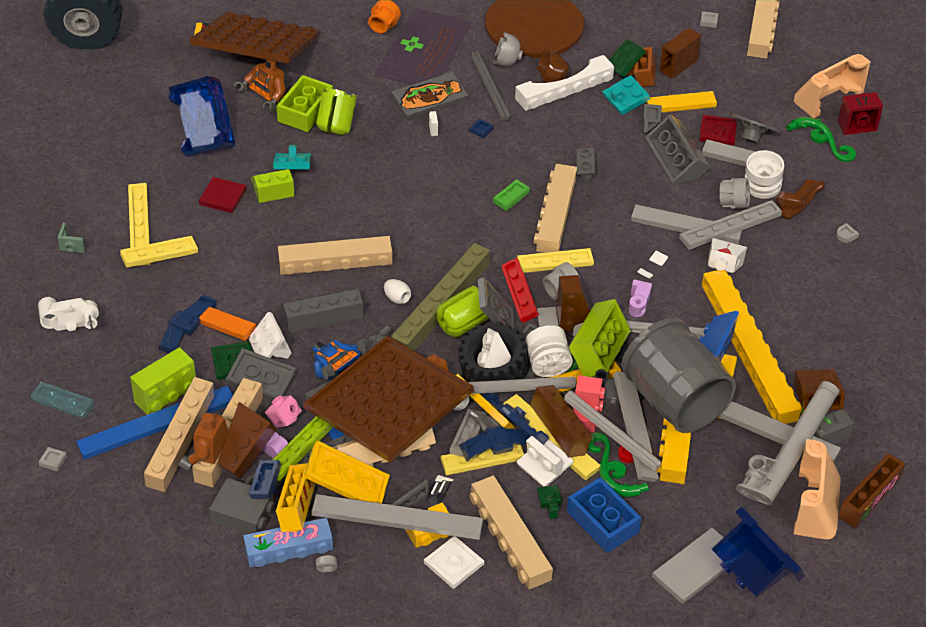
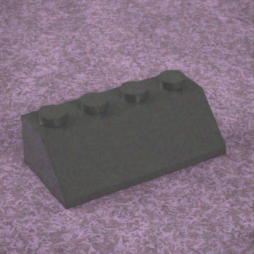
[645,114,711,184]
[280,289,363,332]

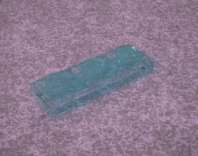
[30,382,94,419]

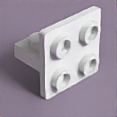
[249,312,292,359]
[517,436,573,487]

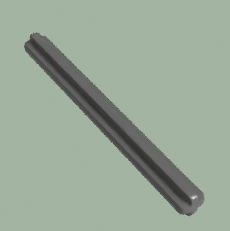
[471,51,511,121]

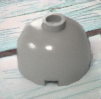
[493,32,523,67]

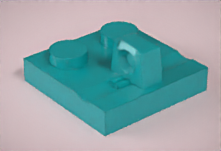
[602,75,650,115]
[273,145,311,169]

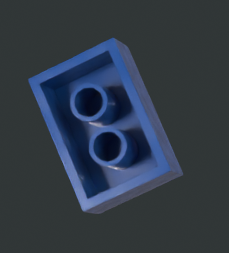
[567,477,641,553]

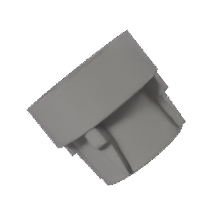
[720,178,750,209]
[543,262,580,300]

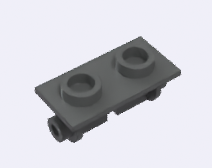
[577,148,595,182]

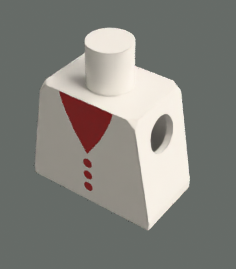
[708,238,747,273]

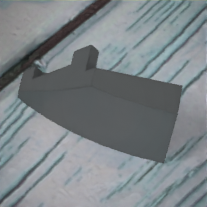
[643,104,662,134]

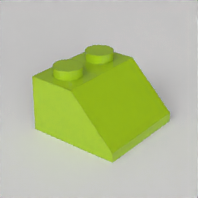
[251,169,294,203]

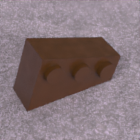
[556,275,591,332]
[218,402,277,479]

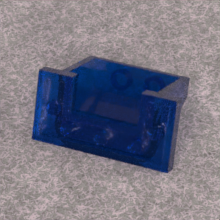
[712,507,805,598]

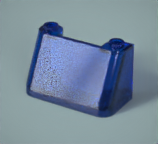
[169,76,235,157]

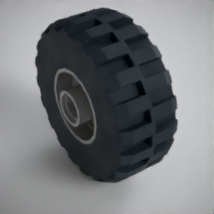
[43,0,123,50]

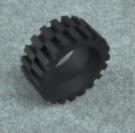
[458,322,529,394]

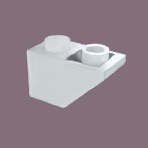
[477,328,511,368]

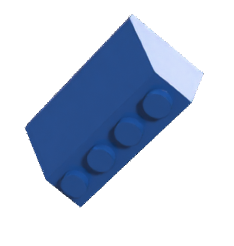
[700,310,739,361]

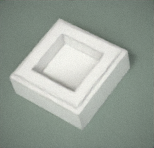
[429,111,438,136]

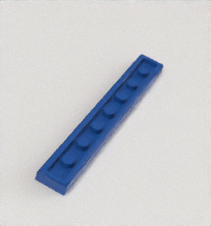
[76,386,233,460]

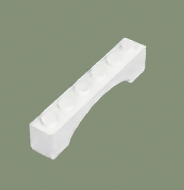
[515,55,614,111]

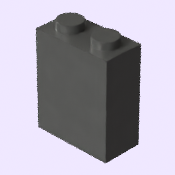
[209,478,276,534]

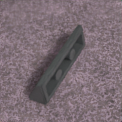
[379,480,428,527]

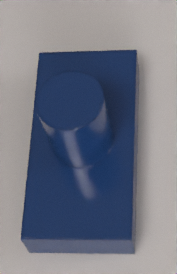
[249,460,281,499]

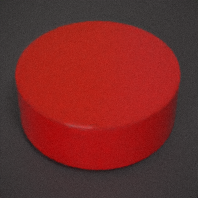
[618,446,634,463]

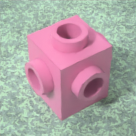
[265,395,302,428]

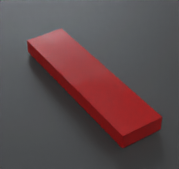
[501,258,539,323]

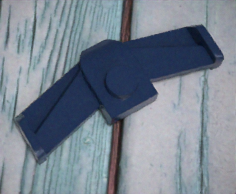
[158,295,217,354]
[484,393,549,445]
[459,425,536,462]

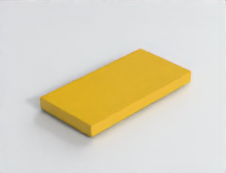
[304,440,390,504]

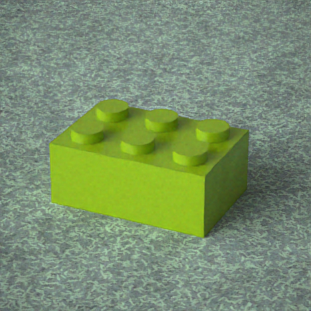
[277,75,333,132]
[130,347,196,415]

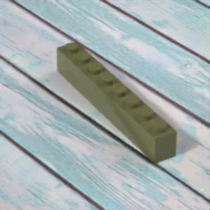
[391,243,490,351]

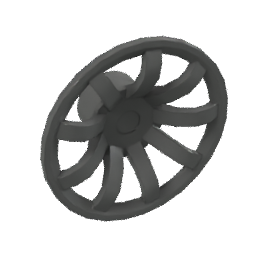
[731,114,781,142]

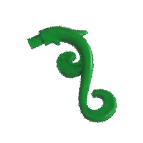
[786,117,856,162]
[587,432,649,497]

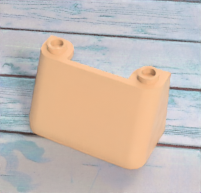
[794,54,870,118]
[793,439,841,539]

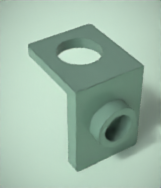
[58,223,85,253]

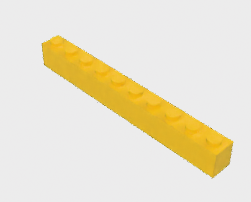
[702,269,802,424]

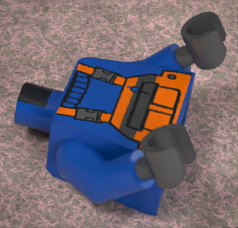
[313,339,371,381]

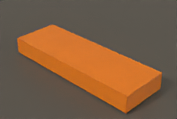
[199,307,256,341]

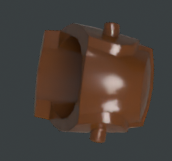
[537,47,570,83]

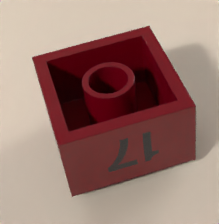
[837,92,883,135]

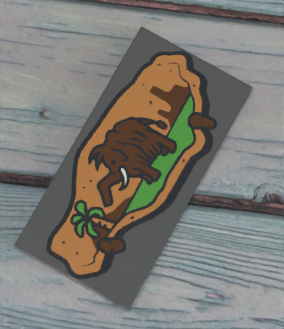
[391,72,468,120]

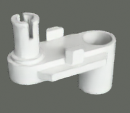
[38,297,99,331]

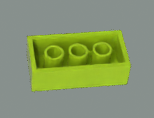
[569,299,631,377]

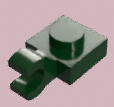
[537,485,562,519]

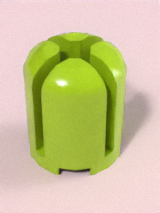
[316,88,357,135]
[437,286,489,338]

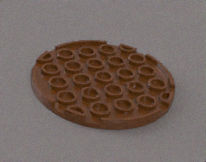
[485,0,584,58]

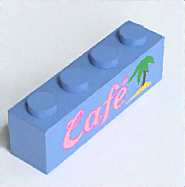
[243,518,333,567]

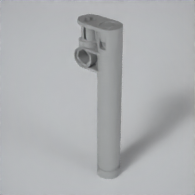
[736,381,839,505]

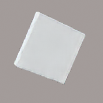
[424,536,484,589]

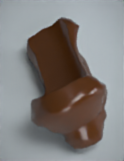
[775,179,825,219]

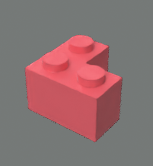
[573,375,605,434]

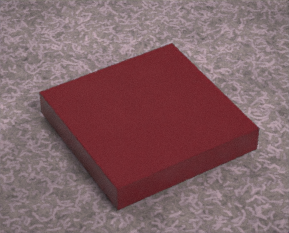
[699,115,737,146]
[199,177,247,213]

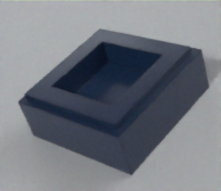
[469,118,494,139]

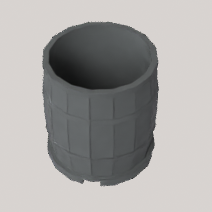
[621,318,736,433]

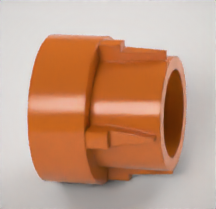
[368,0,401,34]

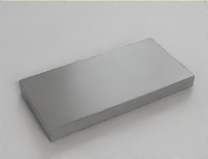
[652,528,743,604]

